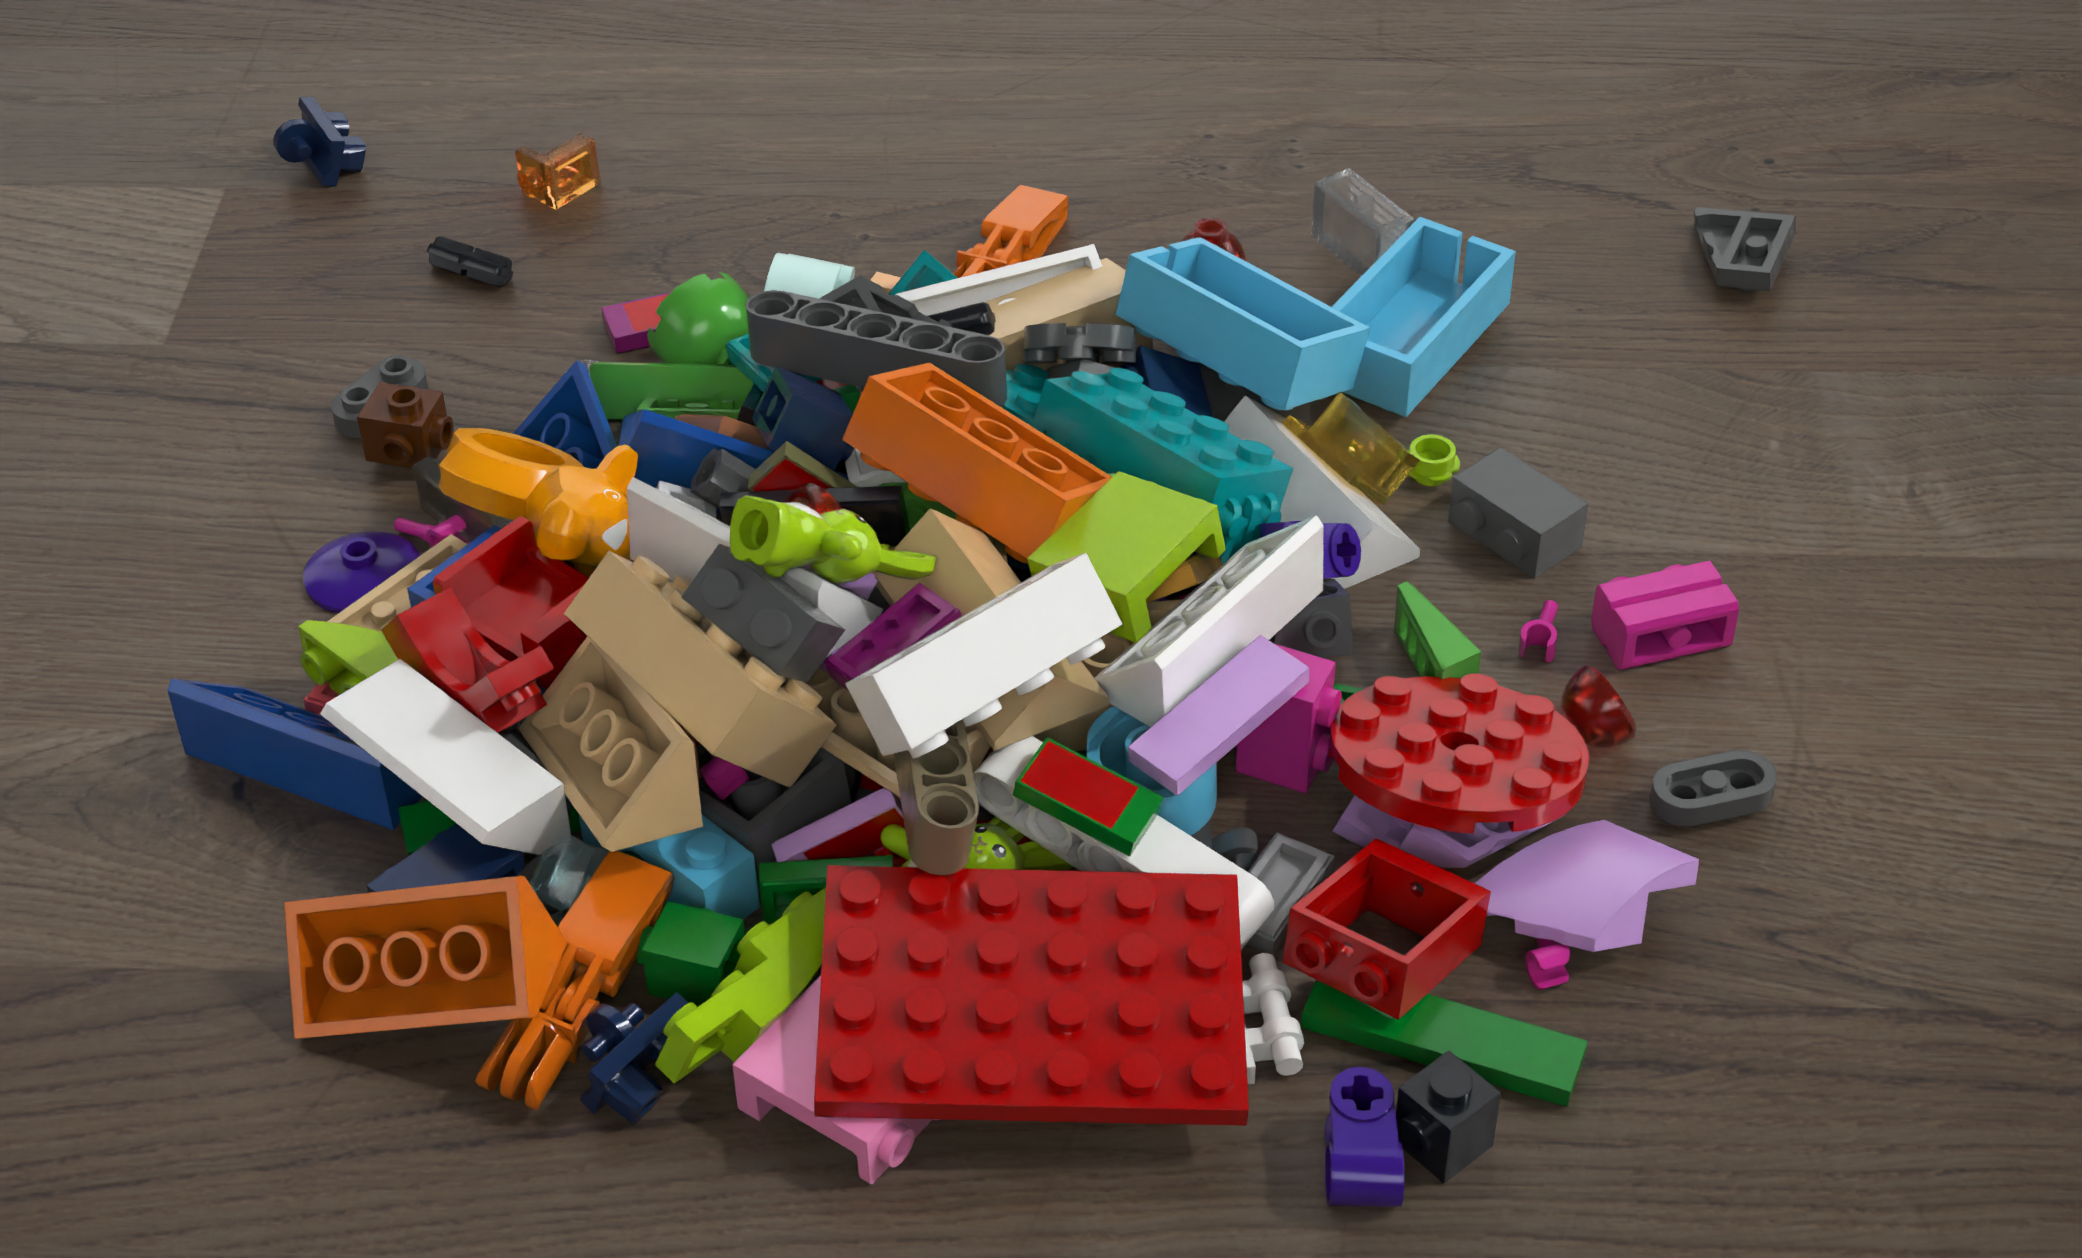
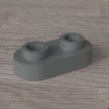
[331,355,428,438]
[1650,750,1777,827]

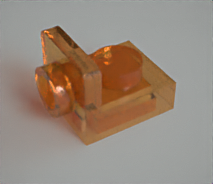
[515,133,601,210]

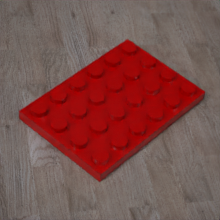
[814,865,1249,1126]

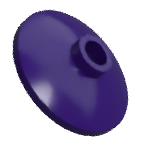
[303,531,420,614]

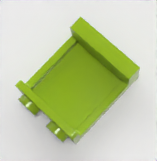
[1027,471,1226,643]

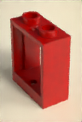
[1282,838,1491,1020]

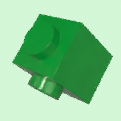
[637,901,745,1007]

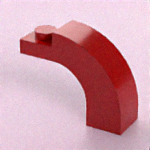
[381,587,554,733]

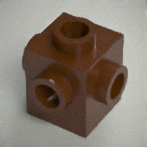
[357,382,454,471]

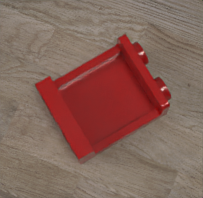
[433,516,589,689]

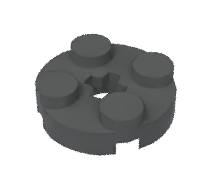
[1023,323,1136,364]

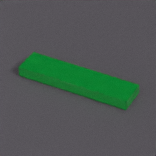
[1301,980,1588,1107]

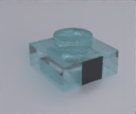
[530,836,595,916]

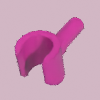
[394,515,470,548]
[1519,600,1558,663]
[699,751,749,800]
[1525,938,1570,990]

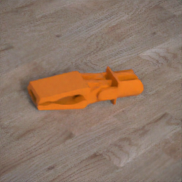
[953,185,1069,278]
[475,851,674,1111]

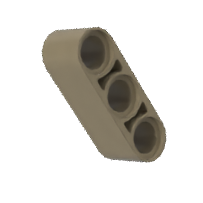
[894,720,979,875]

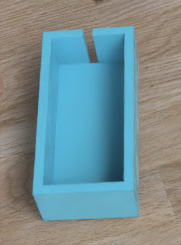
[1332,217,1516,417]
[1115,237,1370,411]

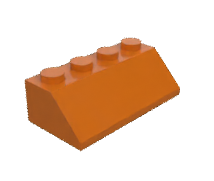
[842,362,1112,564]

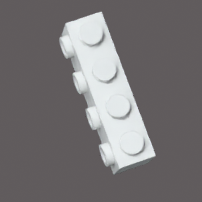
[845,553,1122,759]

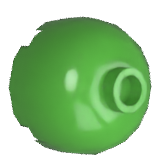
[647,272,750,365]

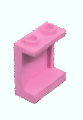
[732,976,940,1184]

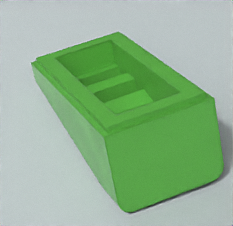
[1394,581,1481,679]

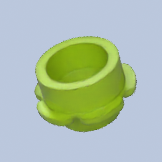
[1404,434,1460,486]

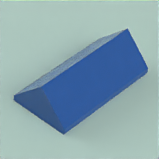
[513,360,634,568]
[619,409,849,514]
[167,678,423,831]

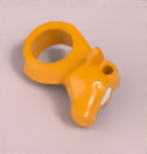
[438,428,638,577]

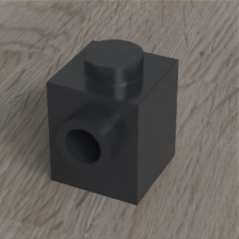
[1396,1050,1501,1183]

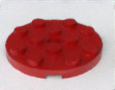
[1328,673,1589,834]

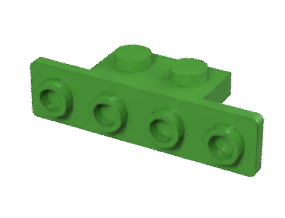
[589,362,754,420]

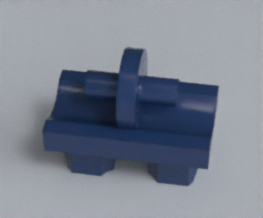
[273,97,366,186]
[580,992,691,1124]

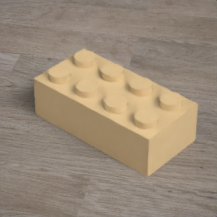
[564,551,837,788]

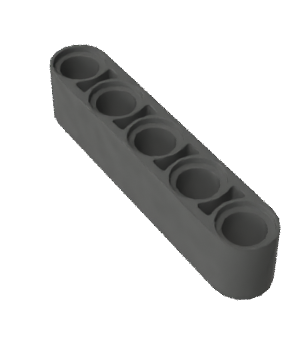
[745,290,1007,407]

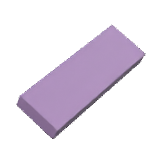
[1128,635,1309,796]

